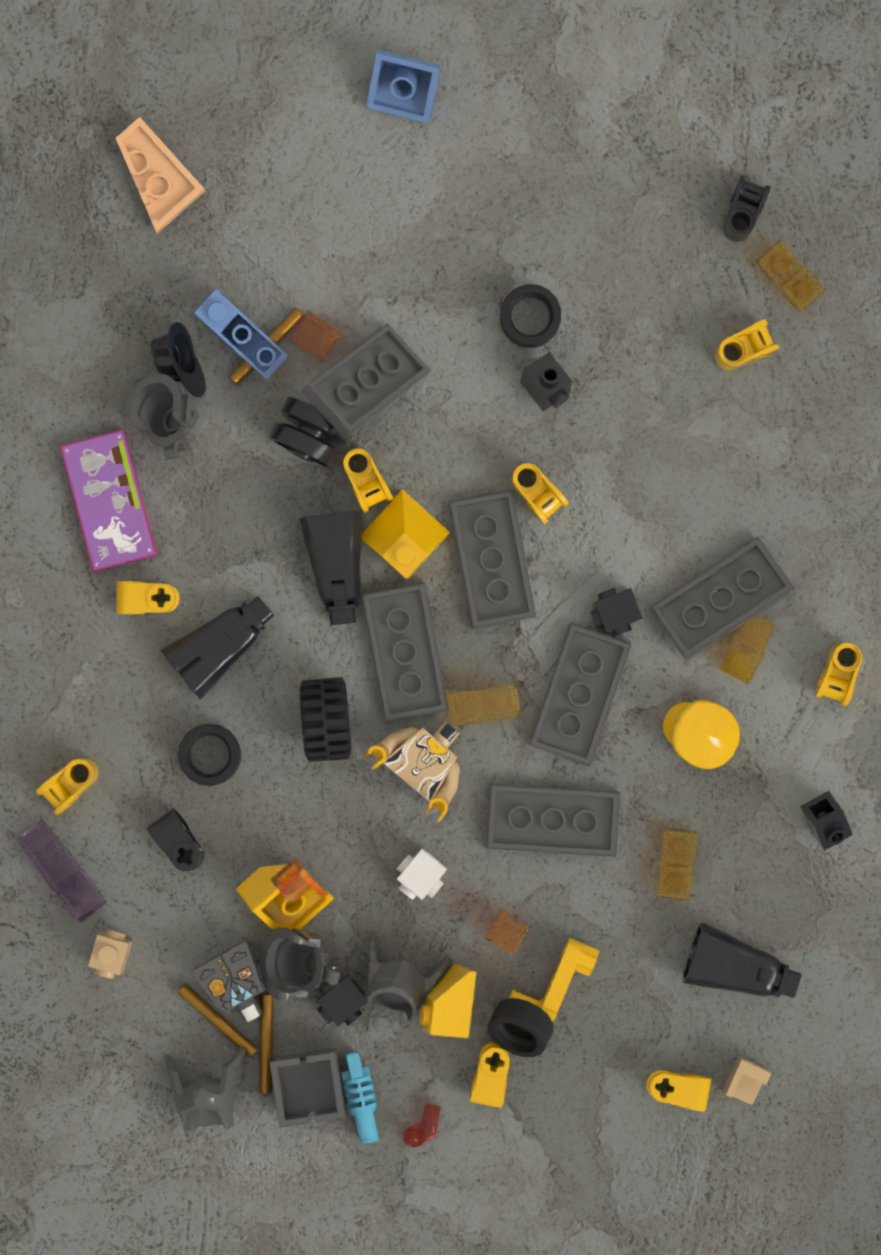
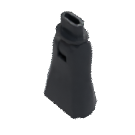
[299,511,362,626]
[160,596,274,700]
[682,922,801,998]

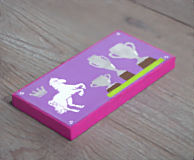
[60,430,157,572]

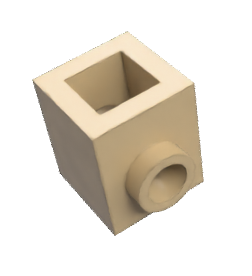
[88,929,133,979]

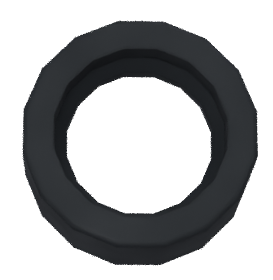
[500,284,561,348]
[178,724,241,786]
[488,998,554,1057]

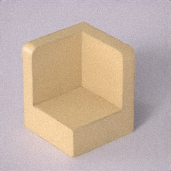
[722,1056,772,1105]

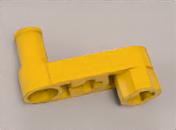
[509,937,600,1022]

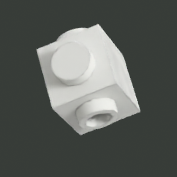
[396,848,447,900]

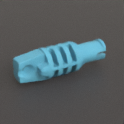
[340,1051,379,1144]

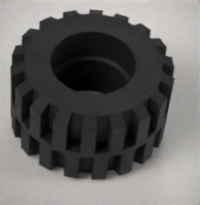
[299,677,351,762]

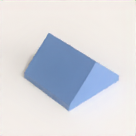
[366,50,441,123]

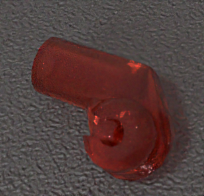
[402,1104,441,1147]

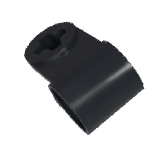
[723,175,771,242]
[147,808,204,871]

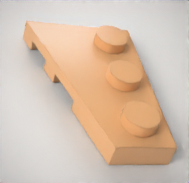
[116,117,205,234]

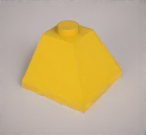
[362,489,450,581]
[236,863,335,930]
[419,964,476,1038]

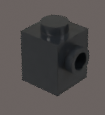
[520,352,573,411]
[590,588,643,637]
[800,791,853,851]
[317,973,368,1026]

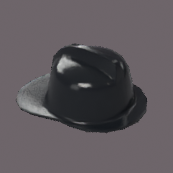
[151,322,206,398]

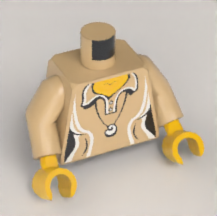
[362,721,460,822]

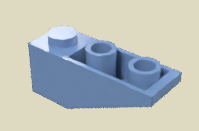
[192,289,288,380]

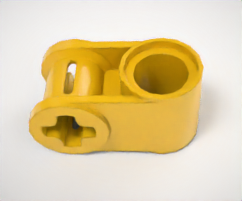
[714,319,780,370]
[343,449,393,513]
[511,463,569,525]
[116,581,180,614]
[815,642,862,707]
[35,758,99,816]
[469,1042,509,1108]
[646,1070,712,1112]

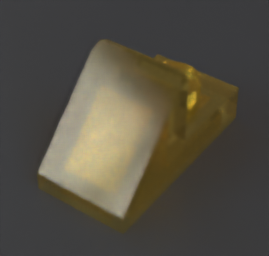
[719,616,776,684]

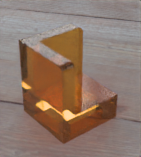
[292,310,341,362]
[270,857,329,905]
[484,908,530,956]

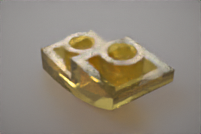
[755,240,825,312]
[446,683,521,726]
[656,827,697,901]

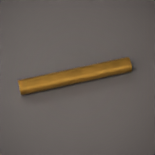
[229,307,305,386]
[177,984,259,1058]
[259,994,274,1093]

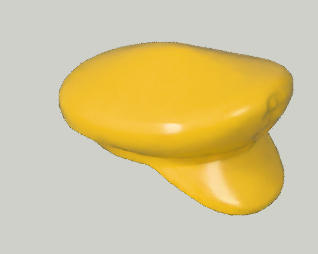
[663,700,740,769]

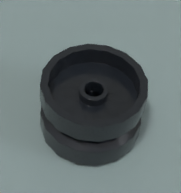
[269,397,347,469]

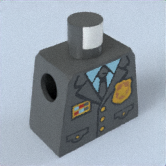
[191,939,265,1023]

